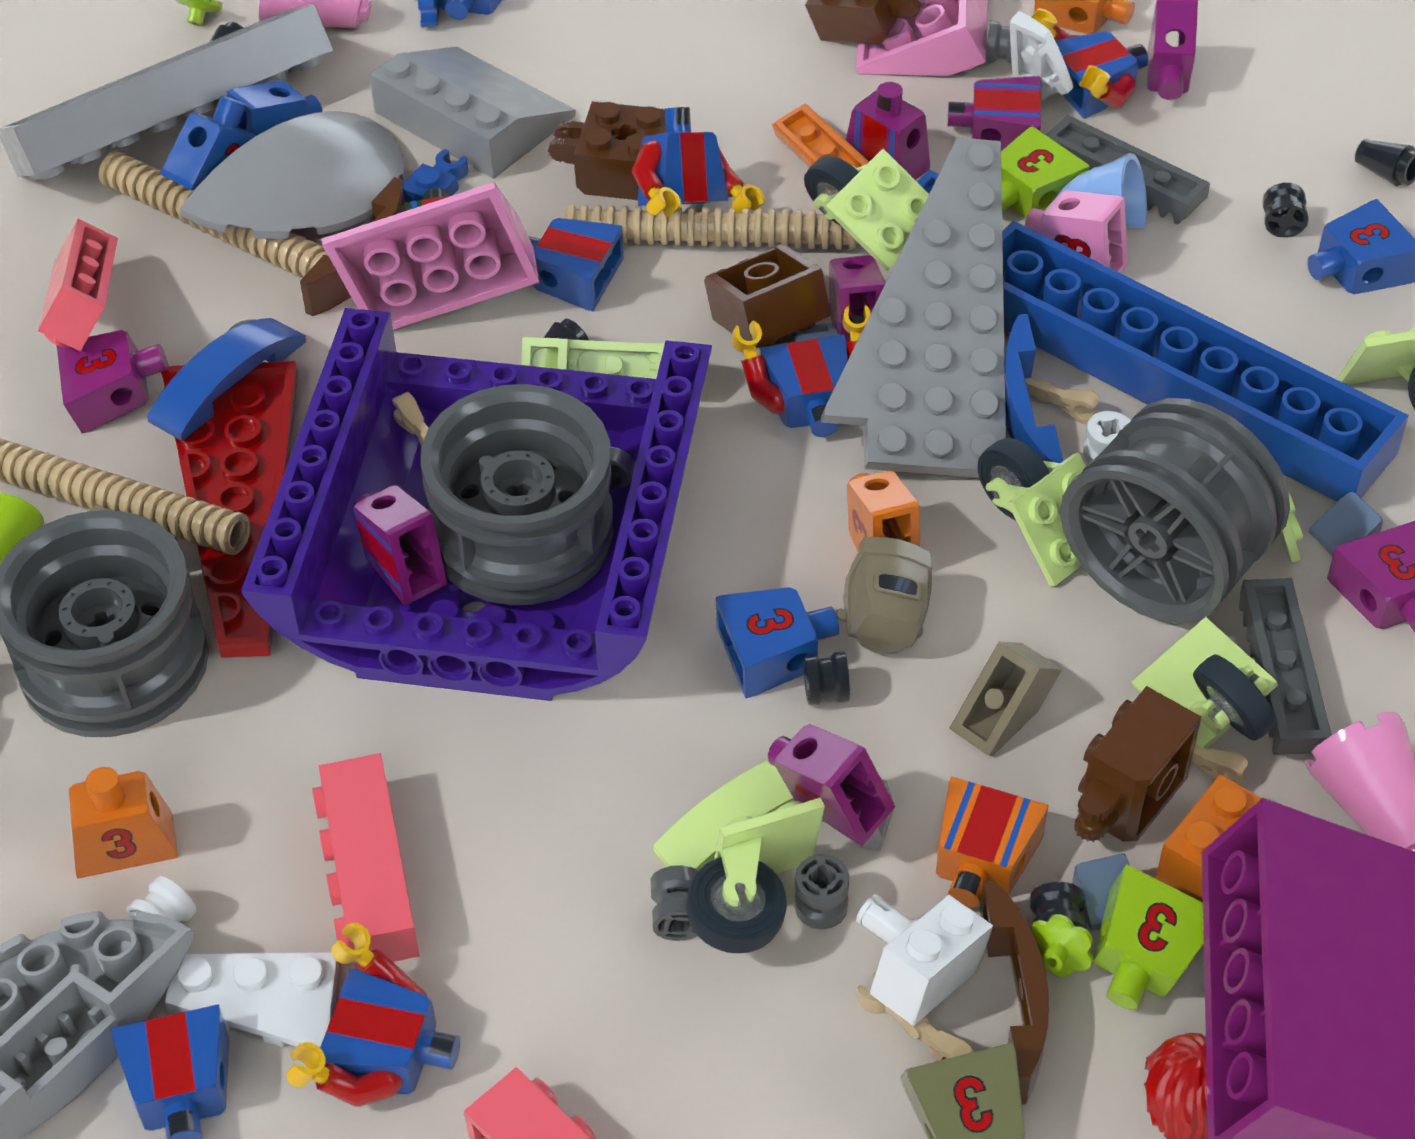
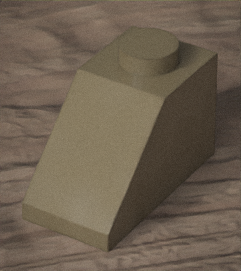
[949,641,1062,756]

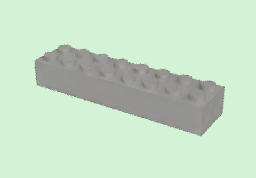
[0,4,333,181]

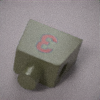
[900,1042,1025,1139]

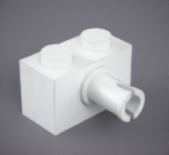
[856,894,993,1026]

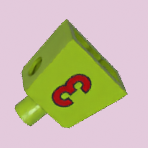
[1001,126,1090,219]
[1093,864,1204,1010]

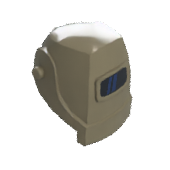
[837,537,932,653]

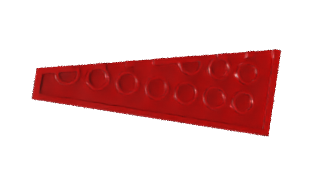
[161,361,298,658]

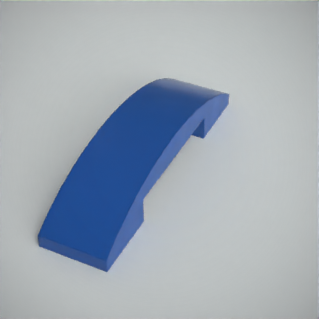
[1005,314,1064,463]
[147,318,306,441]

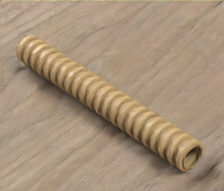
[99,151,328,278]
[565,205,858,249]
[0,438,250,555]

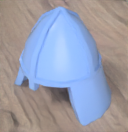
[1053,153,1147,228]

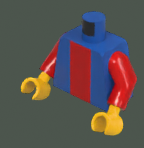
[1032,8,1148,119]
[632,107,764,218]
[731,305,871,437]
[286,923,460,1107]

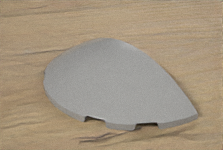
[180,111,404,239]
[0,911,195,1139]

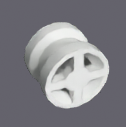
[1083,411,1131,463]
[126,876,197,922]

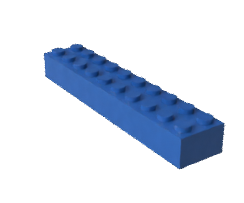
[1002,220,1409,502]

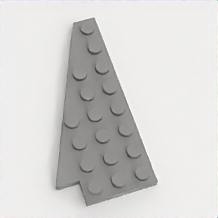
[821,137,1006,478]

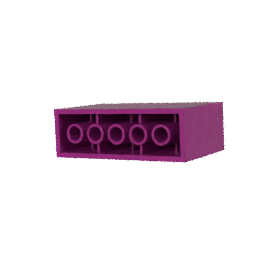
[1202,798,1415,1139]

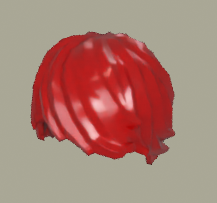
[1144,1033,1208,1139]

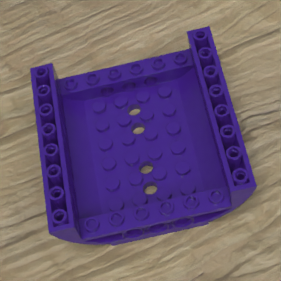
[241,308,712,701]

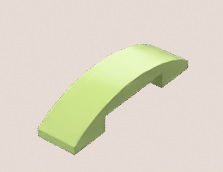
[521,337,665,379]
[653,760,795,870]

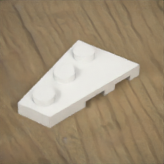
[165,952,340,1047]

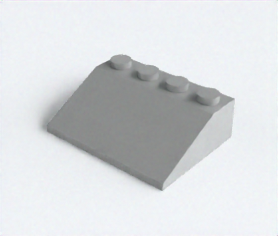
[369,47,576,179]

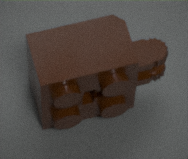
[805,0,921,44]
[548,101,666,200]
[704,244,831,348]
[1074,686,1202,842]

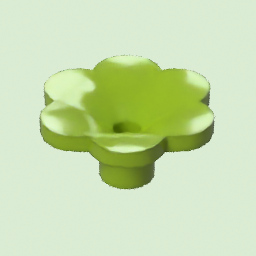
[175,0,223,26]
[1030,914,1093,977]

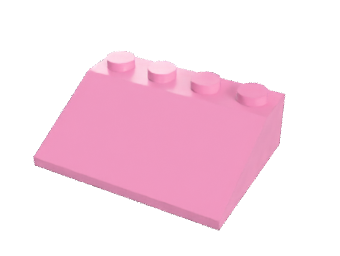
[856,0,987,76]
[322,182,539,330]

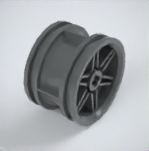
[421,384,614,605]
[1060,398,1290,624]
[0,510,209,737]

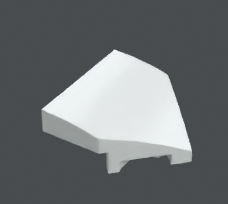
[1009,11,1073,102]

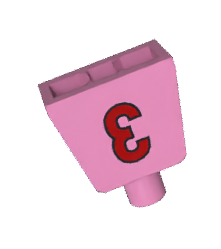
[1025,191,1128,273]

